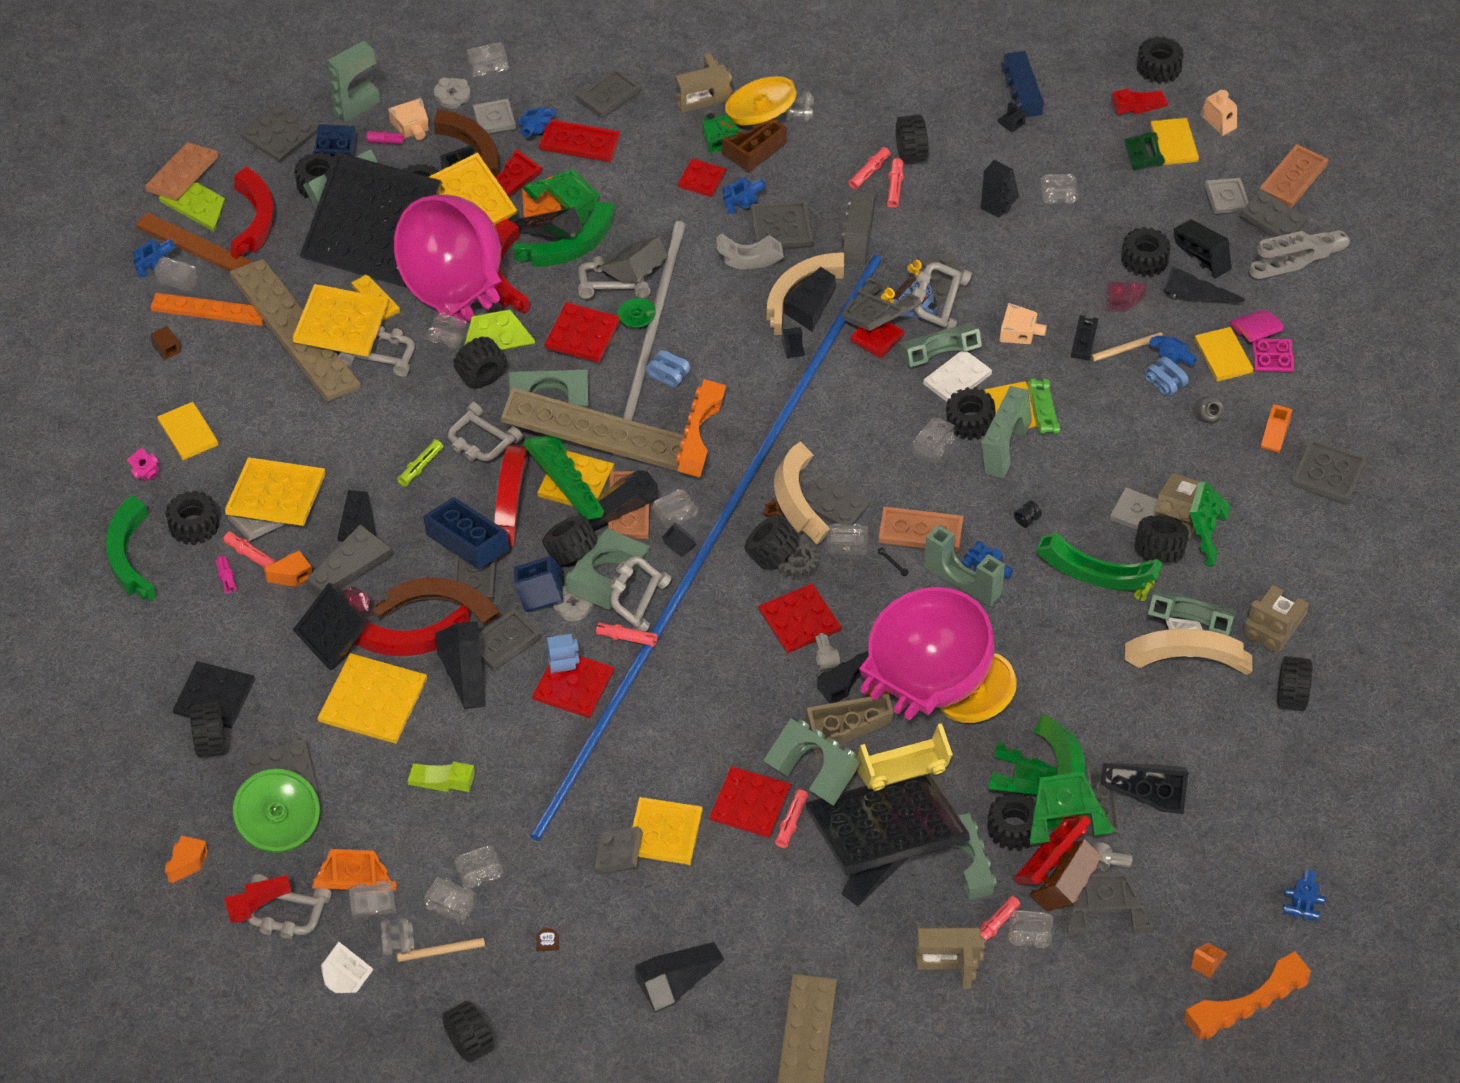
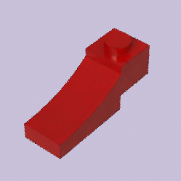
[1111,88,1168,115]
[224,875,291,923]

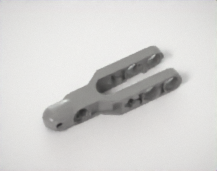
[1249,230,1350,279]

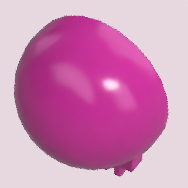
[394,194,502,328]
[859,587,995,720]

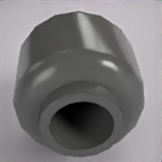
[1194,396,1223,422]

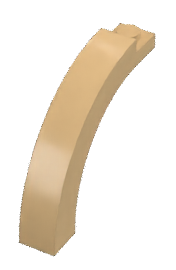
[767,253,844,335]
[774,442,830,545]
[1125,629,1252,675]

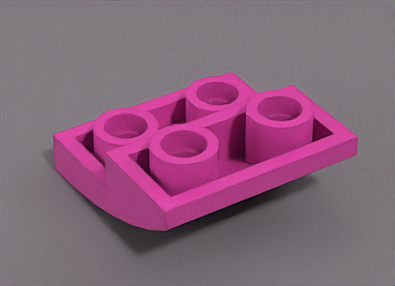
[1229,309,1284,342]
[1252,339,1294,372]

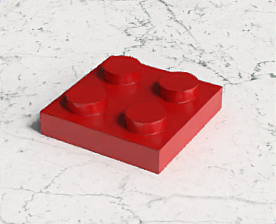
[678,158,726,197]
[850,322,904,359]

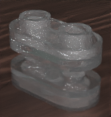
[786,91,814,123]
[1040,174,1079,204]
[426,313,470,349]
[652,490,699,528]
[454,846,504,888]
[1008,911,1054,948]
[381,917,414,957]

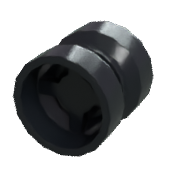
[1014,501,1042,528]

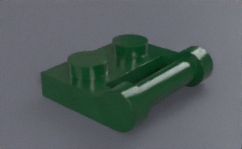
[1124,132,1165,170]

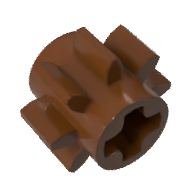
[762,499,787,519]

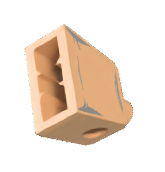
[1201,90,1237,136]
[389,98,429,140]
[1000,303,1047,344]

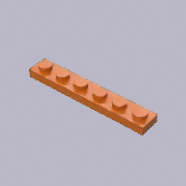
[151,293,264,326]

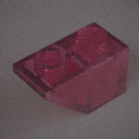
[1107,282,1146,312]
[341,587,370,613]

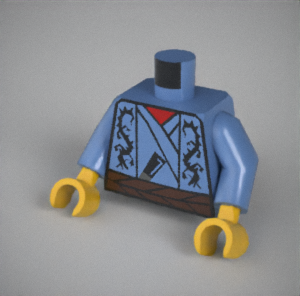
[881,260,939,319]

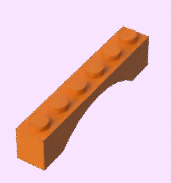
[676,379,726,477]
[1184,951,1311,1040]

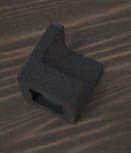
[997,101,1026,133]
[782,327,805,359]
[662,522,696,557]

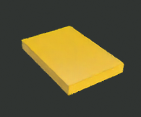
[1150,118,1199,165]
[1194,327,1253,382]
[157,402,218,461]

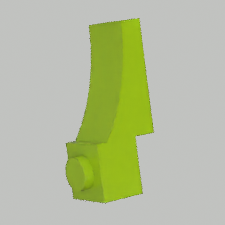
[408,762,475,792]

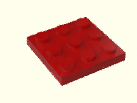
[545,302,620,363]
[758,583,842,654]
[532,655,614,718]
[710,766,791,838]

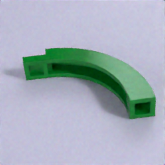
[513,202,614,267]
[106,495,156,602]
[1036,532,1162,590]
[1034,714,1085,831]

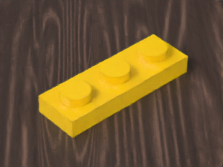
[351,275,400,320]

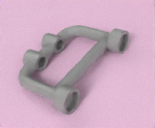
[578,256,650,299]
[912,262,972,330]
[338,325,415,377]
[448,402,523,462]
[609,556,671,632]
[247,874,332,939]

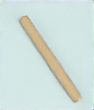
[1091,332,1163,362]
[397,938,485,962]

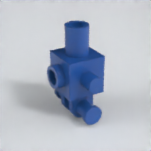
[518,107,556,137]
[722,177,766,214]
[133,239,176,278]
[1149,335,1198,366]
[961,541,1013,580]
[1283,870,1325,922]

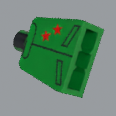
[702,113,741,154]

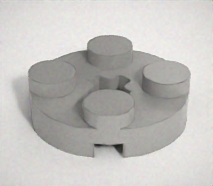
[434,78,471,108]
[553,586,594,621]

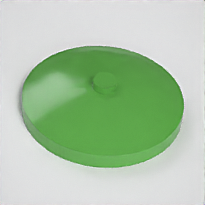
[233,769,320,854]

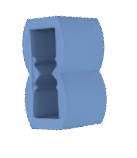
[547,634,579,674]

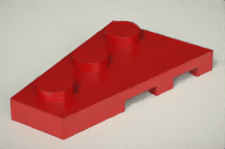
[496,149,542,197]

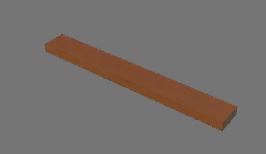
[136,212,253,272]

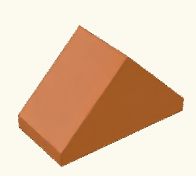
[1191,943,1227,978]

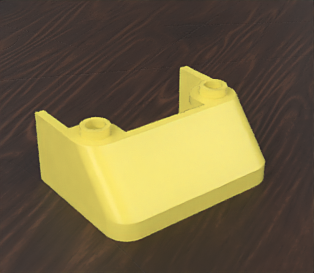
[856,723,953,791]

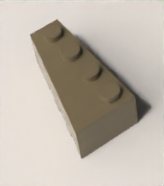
[806,693,893,755]

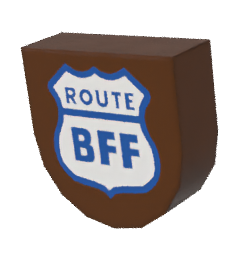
[536,928,559,951]

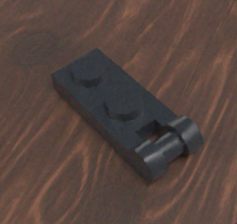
[1071,315,1099,361]

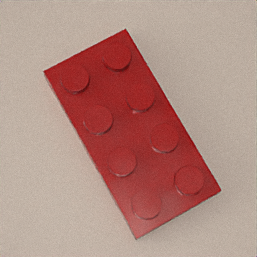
[539,119,620,162]
[1012,816,1091,884]

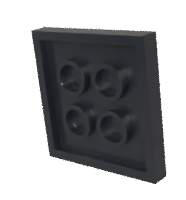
[293,583,369,670]
[173,661,255,729]

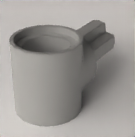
[815,633,840,671]
[1092,842,1133,871]

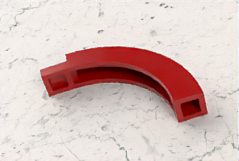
[231,166,273,259]
[495,218,529,314]
[494,445,529,546]
[354,605,470,656]

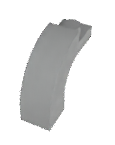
[716,234,784,270]

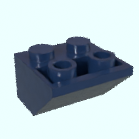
[314,124,357,155]
[514,556,563,612]

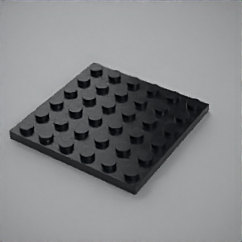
[300,152,443,288]
[805,774,970,875]

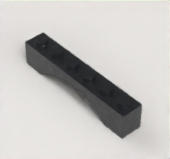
[817,650,869,704]

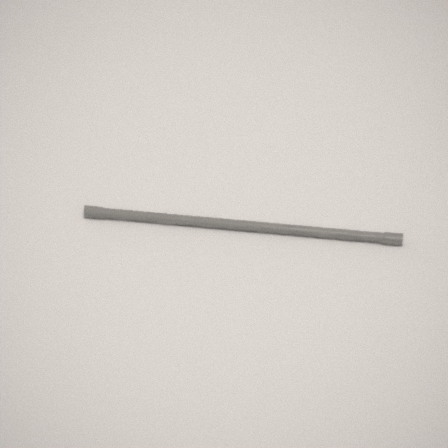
[612,221,686,457]

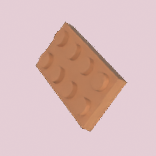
[145,142,219,201]
[1259,144,1329,208]
[608,471,650,539]
[878,507,963,552]

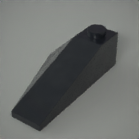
[513,207,582,239]
[1164,266,1245,302]
[579,470,658,529]
[435,621,485,709]
[1101,763,1189,814]
[842,857,909,907]
[635,942,724,1013]

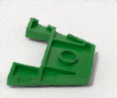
[523,169,600,227]
[1190,481,1231,567]
[988,741,1057,795]
[1029,772,1114,845]

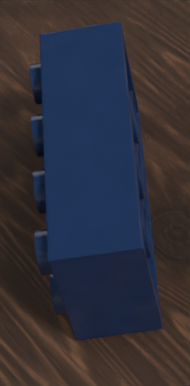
[423,497,509,569]

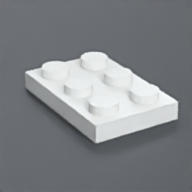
[923,351,992,402]

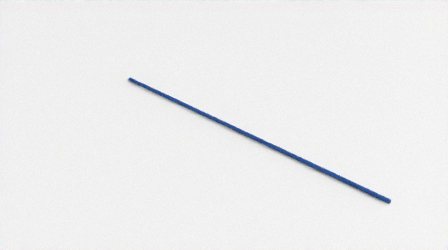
[530,255,881,841]

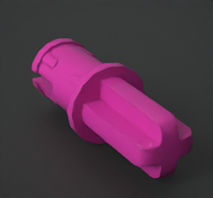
[367,131,404,145]
[216,556,237,594]

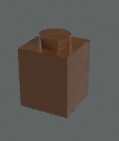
[150,326,181,360]

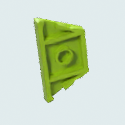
[159,182,225,232]
[464,310,535,351]

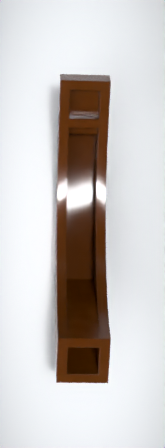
[434,109,499,178]
[373,577,501,627]

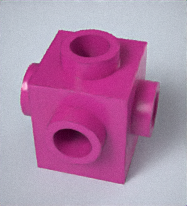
[127,447,160,482]

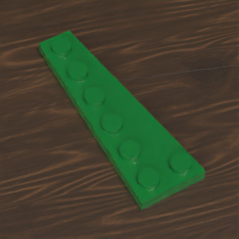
[523,436,604,520]

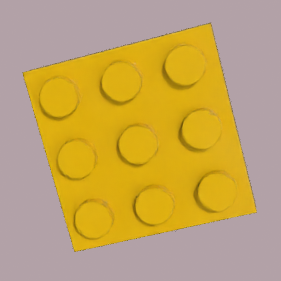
[537,451,615,507]
[633,797,703,865]

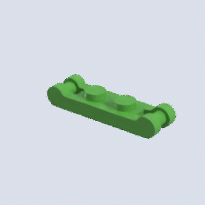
[1028,378,1060,434]

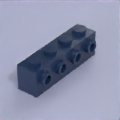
[1001,51,1044,117]

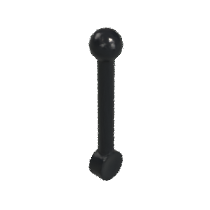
[878,547,909,576]

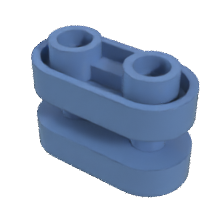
[645,350,691,388]
[1144,356,1189,396]

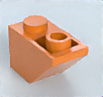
[1261,404,1293,453]
[264,551,312,587]
[165,836,208,883]

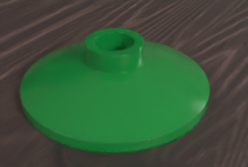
[617,298,656,328]

